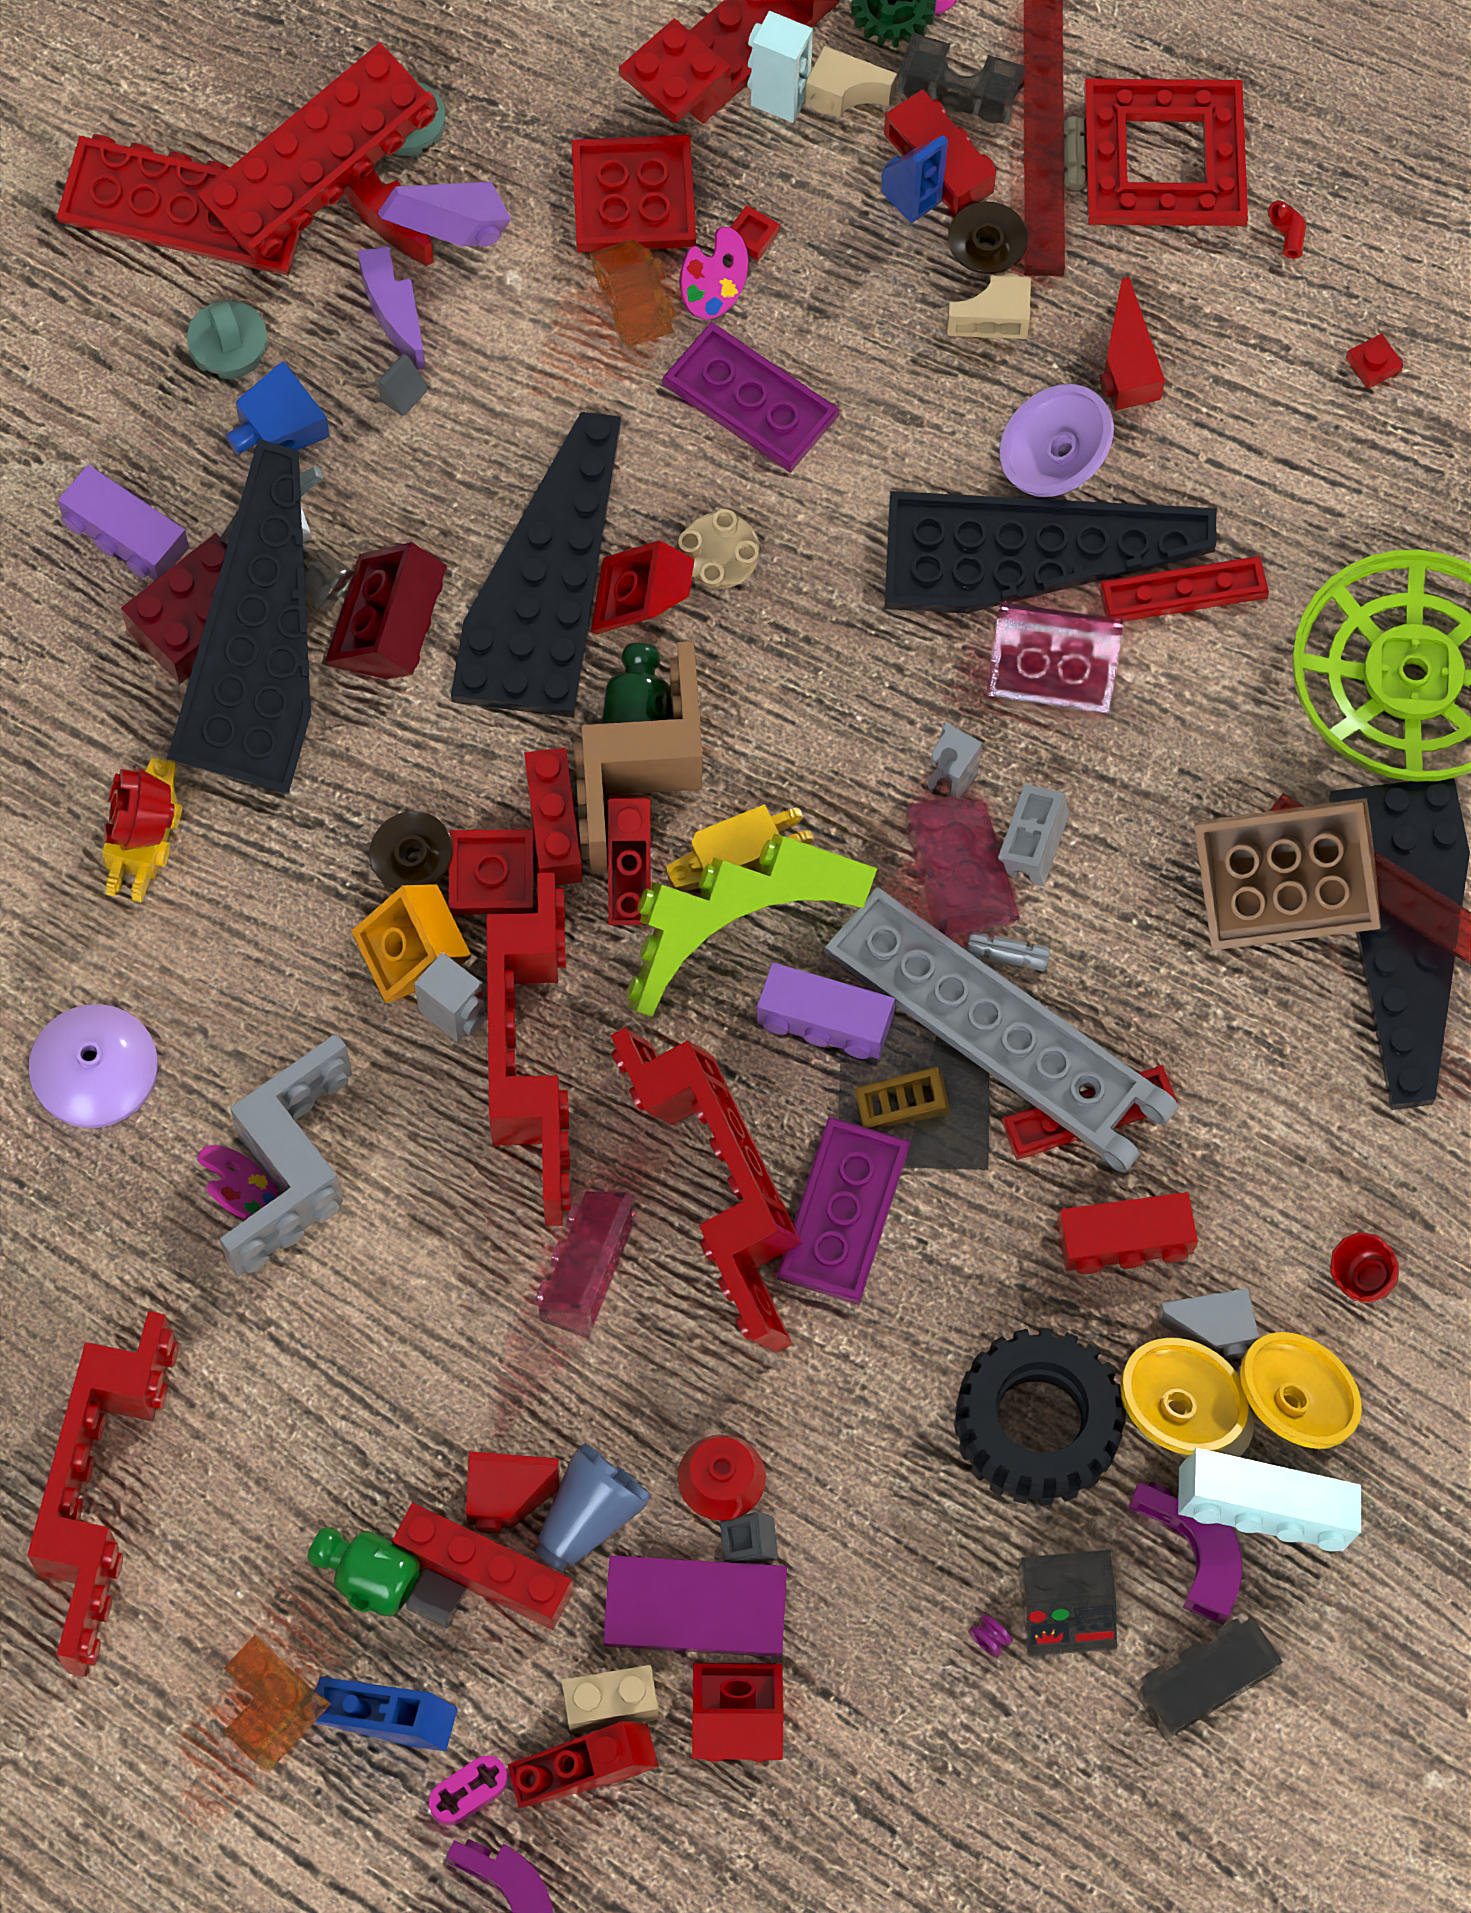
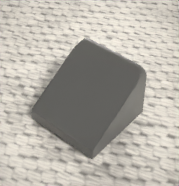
[378,354,427,416]
[720,1512,778,1563]
[406,1569,467,1629]

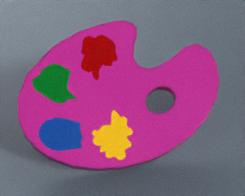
[679,227,748,319]
[197,1145,280,1220]

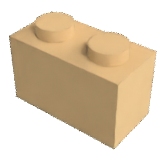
[562,1665,659,1735]

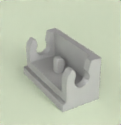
[928,722,982,811]
[998,784,1070,887]

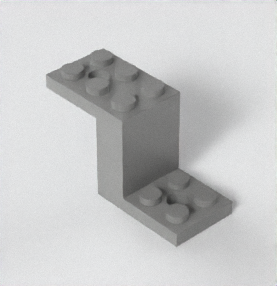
[219,1033,352,1277]

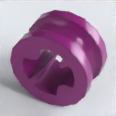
[968,1614,1013,1658]

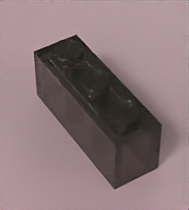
[1137,1617,1283,1741]

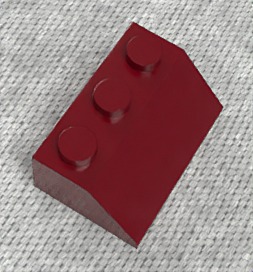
[325,542,447,680]

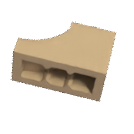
[805,45,897,118]
[947,273,1031,339]

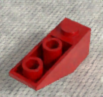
[608,794,651,925]
[507,1721,659,1808]

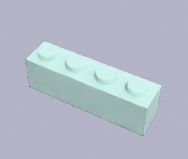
[1178,1448,1361,1551]

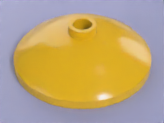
[1240,1332,1362,1449]
[1120,1338,1249,1455]

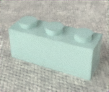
[747,11,813,123]

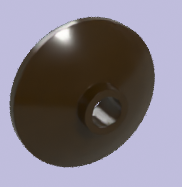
[948,202,1028,274]
[369,811,453,890]

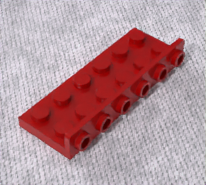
[198,42,439,263]
[56,134,301,276]

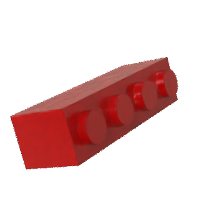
[392,1502,573,1630]

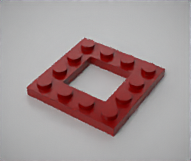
[1084,78,1248,226]

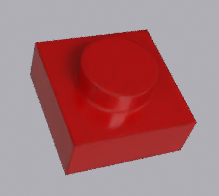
[730,205,780,261]
[1346,333,1403,389]

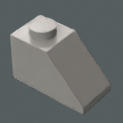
[1158,1288,1259,1360]

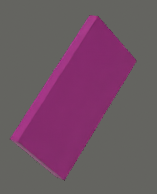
[662,321,840,473]
[777,1117,911,1305]
[603,1555,787,1657]

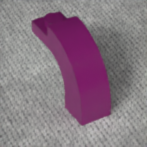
[1128,1482,1242,1626]
[446,1839,553,1913]

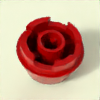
[104,767,175,851]
[677,1434,766,1521]

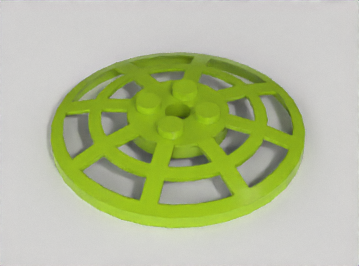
[1292,550,1471,782]

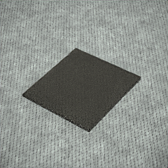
[839,1021,989,1170]

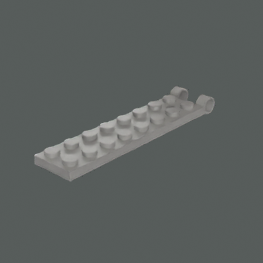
[825,887,1179,1173]

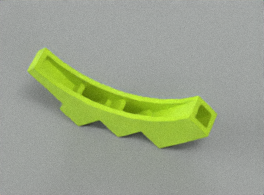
[626,834,877,1017]

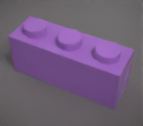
[58,464,189,581]
[757,962,895,1059]

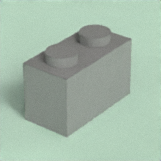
[414,952,486,1043]

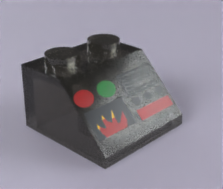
[1017,1550,1117,1657]

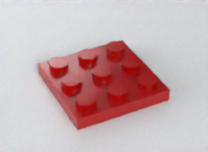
[571,135,696,252]

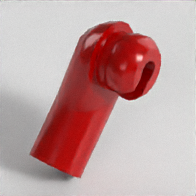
[1267,200,1306,259]

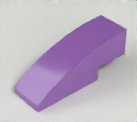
[357,246,425,370]

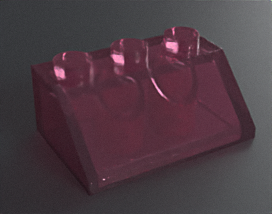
[986,602,1123,714]
[905,797,1020,936]
[534,1191,635,1339]

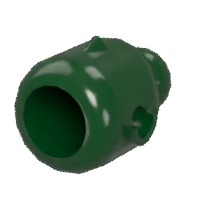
[602,643,671,724]

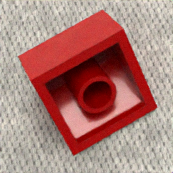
[692,1663,784,1762]

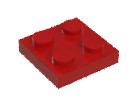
[449,829,534,915]

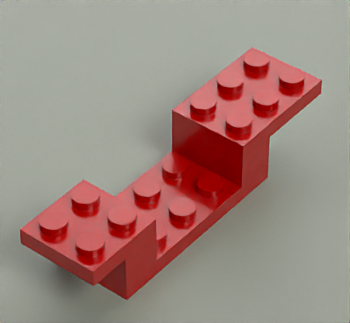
[619,0,839,124]
[487,873,571,1226]
[610,1028,802,1352]
[27,1311,179,1677]

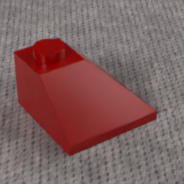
[591,540,695,635]
[466,1451,561,1533]

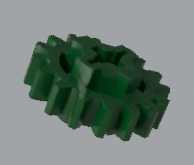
[851,0,936,48]

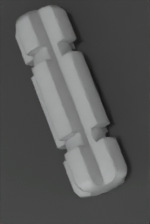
[967,931,1050,971]

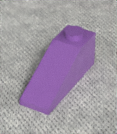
[378,182,511,247]

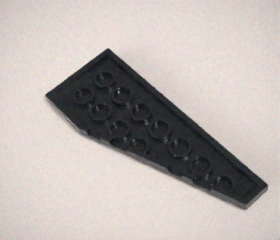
[451,412,621,718]
[166,439,311,795]
[884,491,1217,613]
[1329,778,1470,1110]

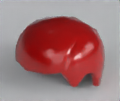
[1330,1232,1399,1303]

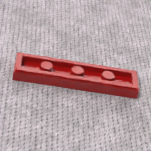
[1099,556,1269,624]
[1002,1065,1178,1161]

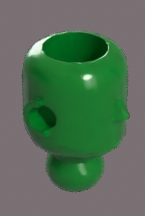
[307,1527,421,1617]

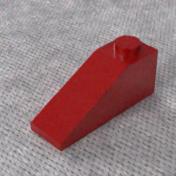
[1100,277,1165,411]

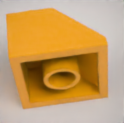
[351,884,472,1003]

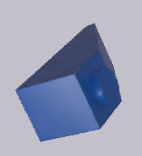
[881,135,948,224]
[307,1677,458,1752]

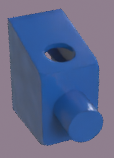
[225,361,330,455]

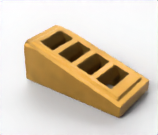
[855,1067,951,1129]

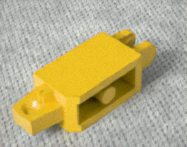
[102,758,182,903]
[666,804,814,892]

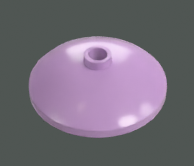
[1000,384,1114,497]
[29,1004,158,1128]

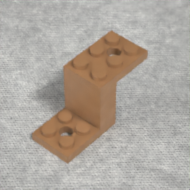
[574,641,702,874]

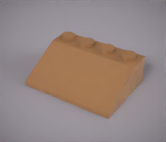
[1194,798,1381,951]

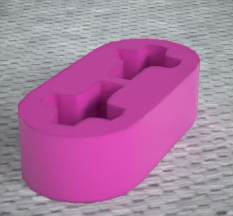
[429,1756,508,1826]

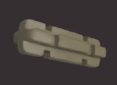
[1062,116,1087,192]

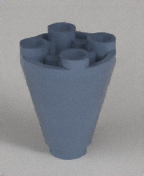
[534,1442,652,1572]

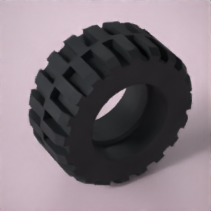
[954,1328,1126,1506]

